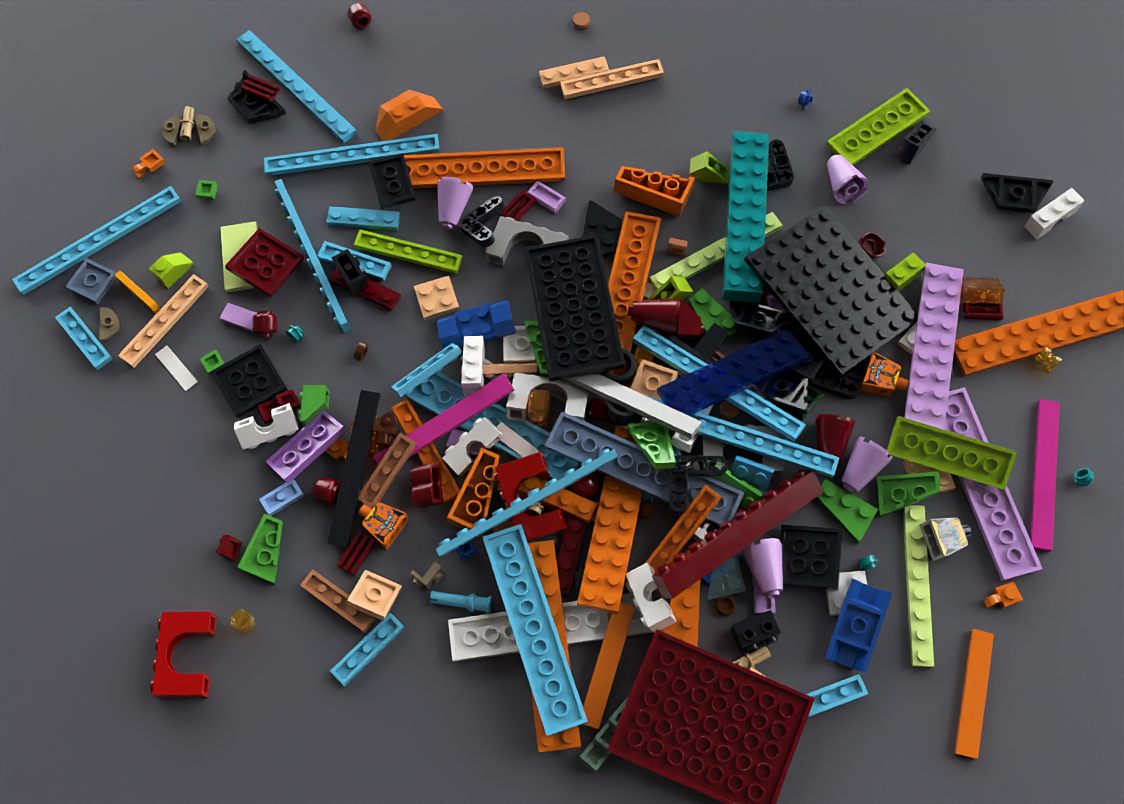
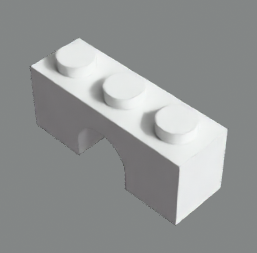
[1024,188,1085,240]
[461,336,485,396]
[234,403,299,450]
[442,417,504,476]
[626,563,677,632]

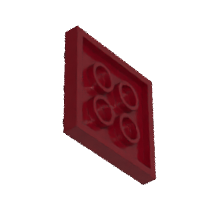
[225,228,304,298]

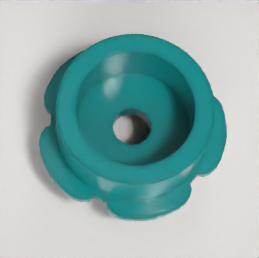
[286,325,304,342]
[1074,468,1095,486]
[858,555,878,571]

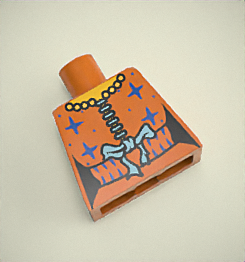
[860,352,909,396]
[358,502,409,550]

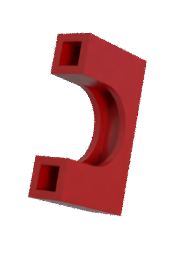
[494,452,567,542]
[150,611,217,698]

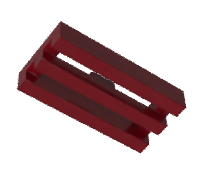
[241,74,280,102]
[500,190,537,221]
[963,299,1004,320]
[337,531,376,576]

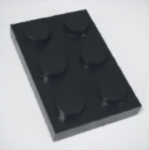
[369,153,416,209]

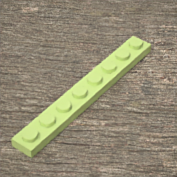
[649,212,782,290]
[903,505,934,668]

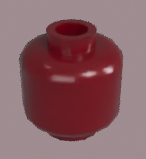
[347,3,372,29]
[252,311,278,337]
[312,477,340,505]

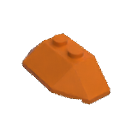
[375,90,443,141]

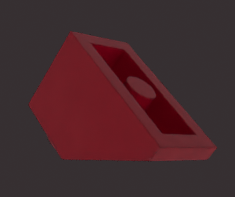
[677,300,704,343]

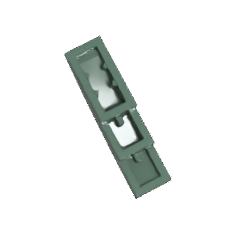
[578,697,628,773]

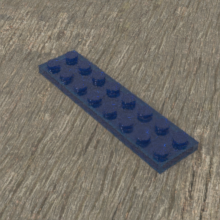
[656,328,810,416]

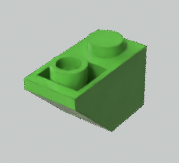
[298,385,330,427]

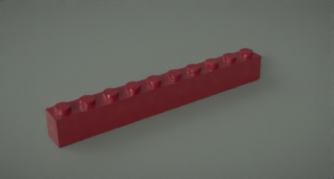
[652,470,824,599]

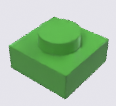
[195,180,218,200]
[200,350,225,376]

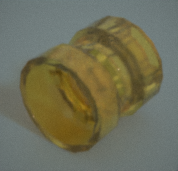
[1034,346,1062,373]
[230,609,255,633]

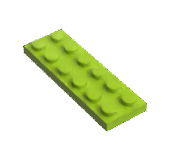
[826,88,930,166]
[887,416,1017,490]

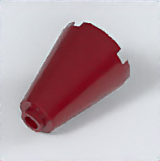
[627,299,680,336]
[815,414,855,466]

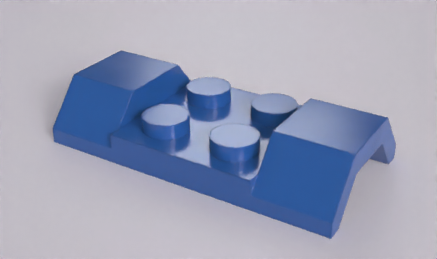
[437,300,516,349]
[825,578,893,673]

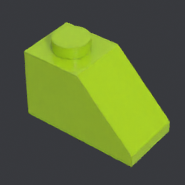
[689,152,729,184]
[149,252,194,289]
[647,276,693,300]

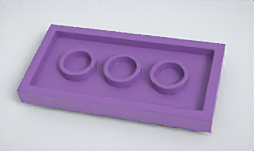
[265,410,346,484]

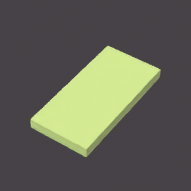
[221,221,258,292]

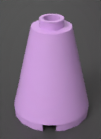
[827,155,869,204]
[437,177,473,229]
[841,436,893,493]
[742,538,783,598]

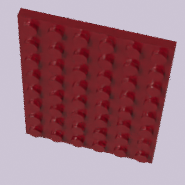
[607,629,815,804]

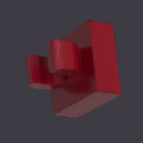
[215,535,242,561]

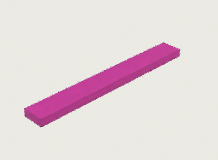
[373,373,515,465]
[1030,399,1060,552]

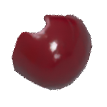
[858,232,886,260]
[569,472,601,498]

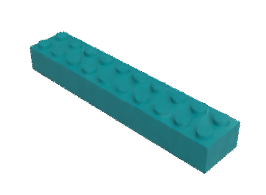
[722,131,769,303]

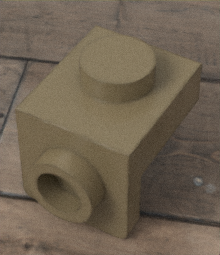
[411,562,444,590]

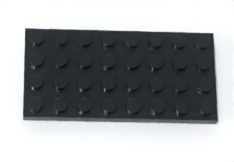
[525,234,625,382]

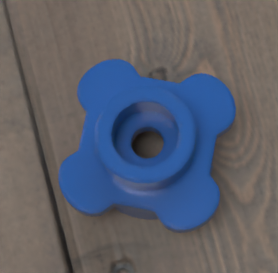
[798,89,813,110]
[455,540,478,561]

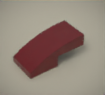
[257,389,301,424]
[587,397,627,424]

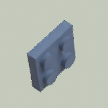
[66,258,117,304]

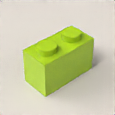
[885,253,926,292]

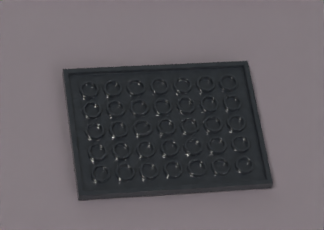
[744,205,918,377]

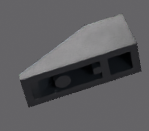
[894,121,937,165]

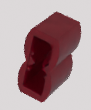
[410,463,442,508]

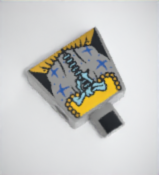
[919,518,971,561]

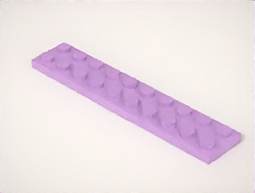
[904,263,964,429]
[944,387,1043,581]

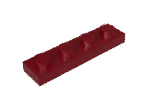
[328,268,401,311]
[557,515,588,598]

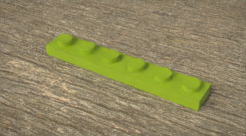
[354,230,463,274]

